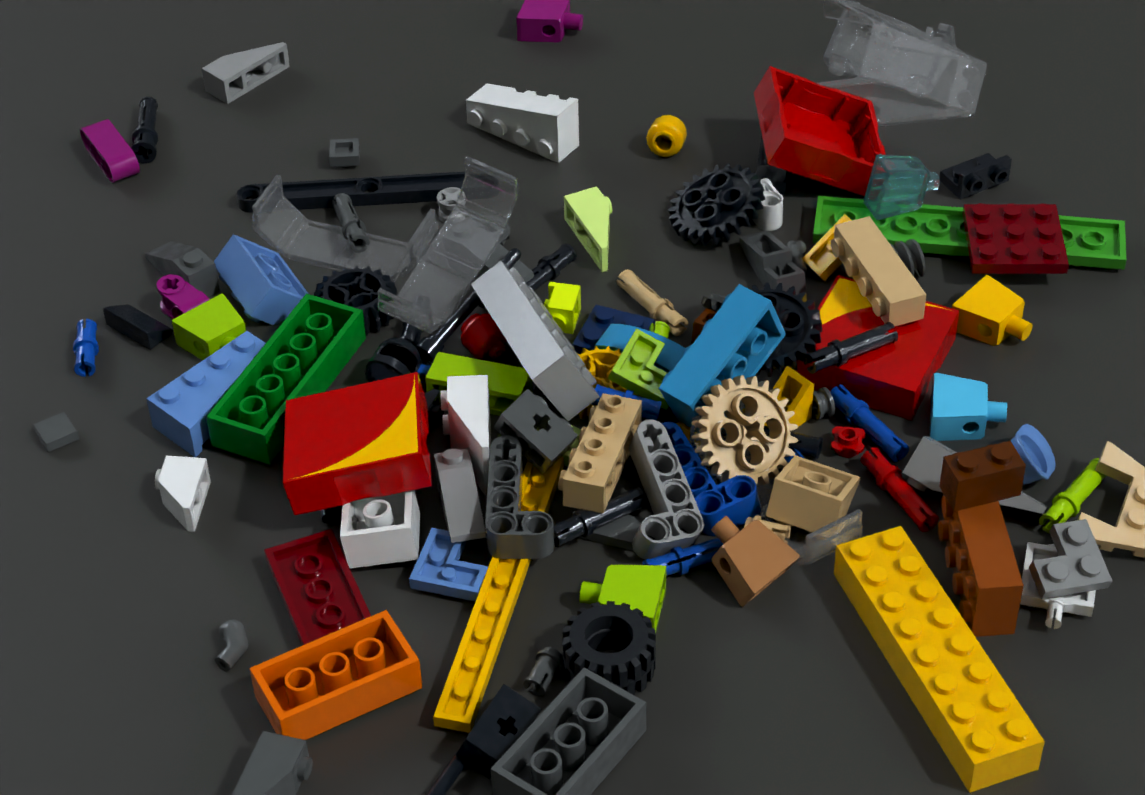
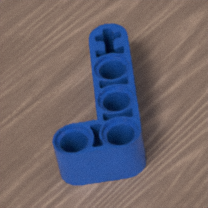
[661,422,761,536]

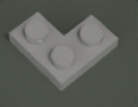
[1029,519,1112,599]

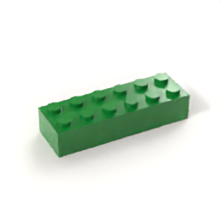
[206,293,366,465]

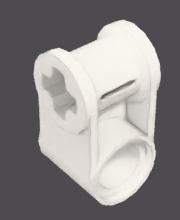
[752,178,783,231]

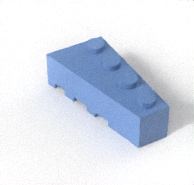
[146,331,266,458]

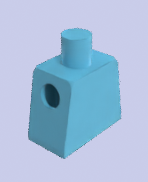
[930,373,1007,441]

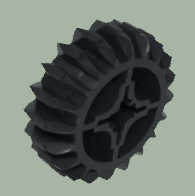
[314,265,399,336]

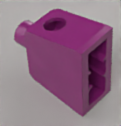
[516,0,583,42]

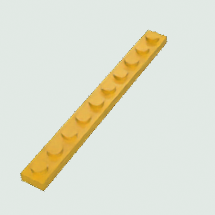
[433,457,564,733]

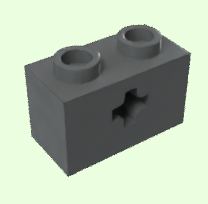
[494,389,578,474]

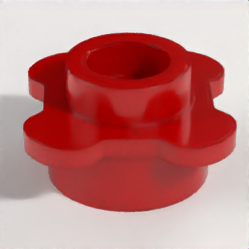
[831,426,865,458]

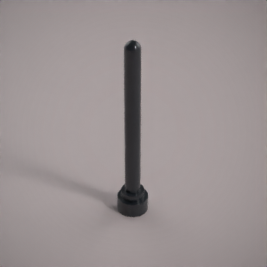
[415,248,521,364]

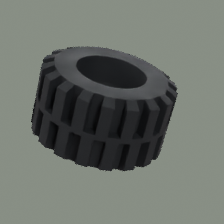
[562,601,656,695]

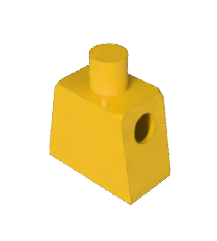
[952,275,1033,346]

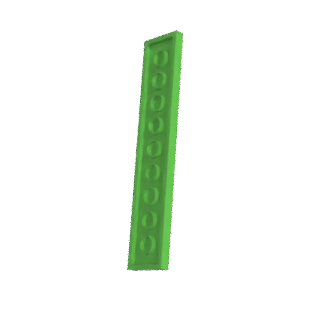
[813,196,1127,270]

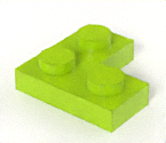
[608,328,669,411]

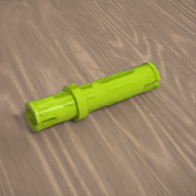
[1039,458,1107,533]

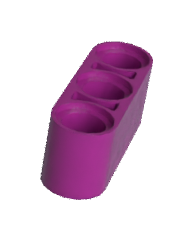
[80,119,140,183]

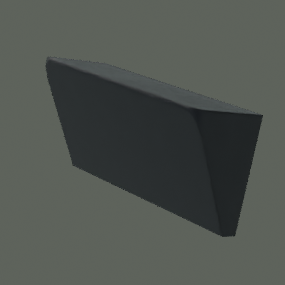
[103,304,173,350]

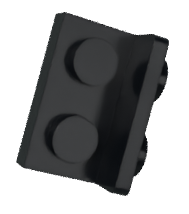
[939,153,1012,200]

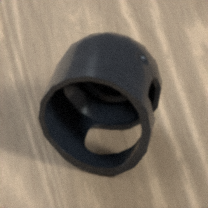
[365,338,421,382]

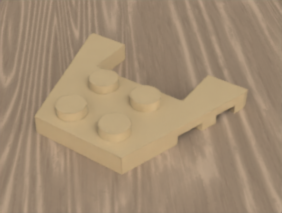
[1077,441,1145,558]

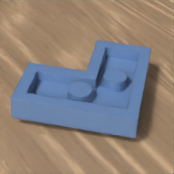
[409,528,488,602]

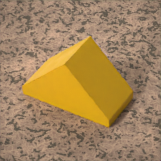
[764,366,814,427]

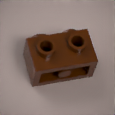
[939,441,1026,512]

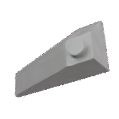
[902,436,1048,514]

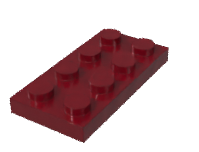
[264,529,371,645]

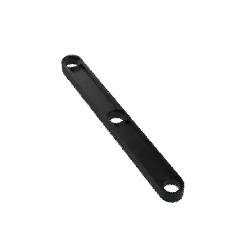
[237,170,502,213]

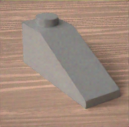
[202,42,290,104]
[434,448,486,543]

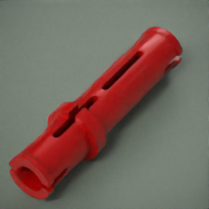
[860,447,939,532]

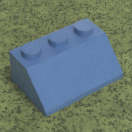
[214,234,309,325]

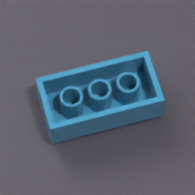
[659,284,786,433]

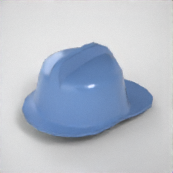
[1010,424,1056,485]

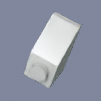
[155,455,211,532]

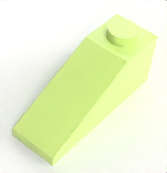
[564,186,613,272]

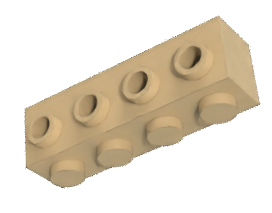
[831,216,926,326]
[558,393,642,514]

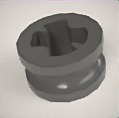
[812,387,835,420]

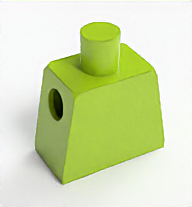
[172,293,246,360]
[579,565,667,633]

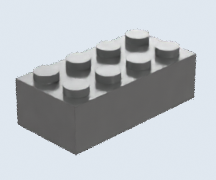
[491,668,647,795]

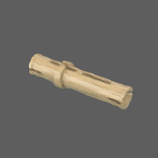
[617,269,689,336]

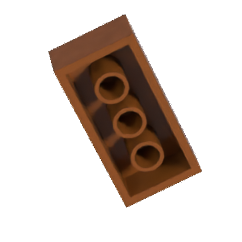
[938,496,1024,637]

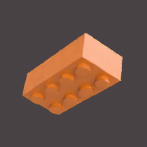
[249,610,422,740]

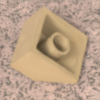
[766,455,860,539]

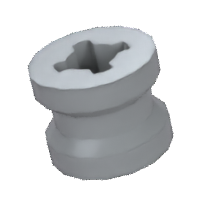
[437,187,468,225]

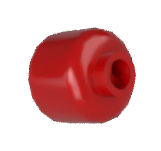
[461,313,507,360]

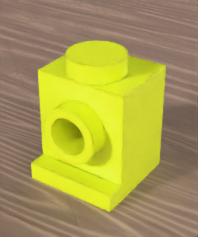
[544,282,581,334]

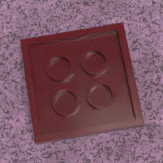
[963,203,1069,274]

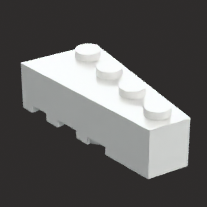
[466,83,579,163]

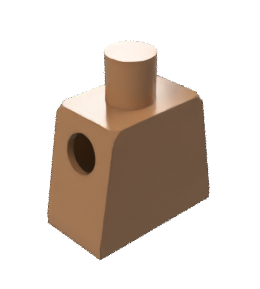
[711,516,801,608]

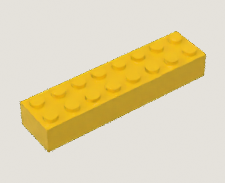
[833,526,1045,793]

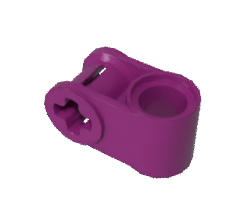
[156,274,210,320]

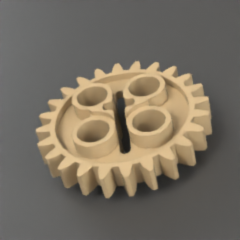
[691,375,798,486]

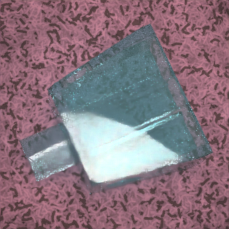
[863,154,940,220]

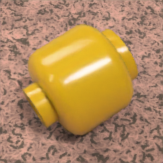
[646,115,687,157]

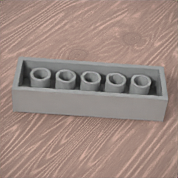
[471,261,600,421]

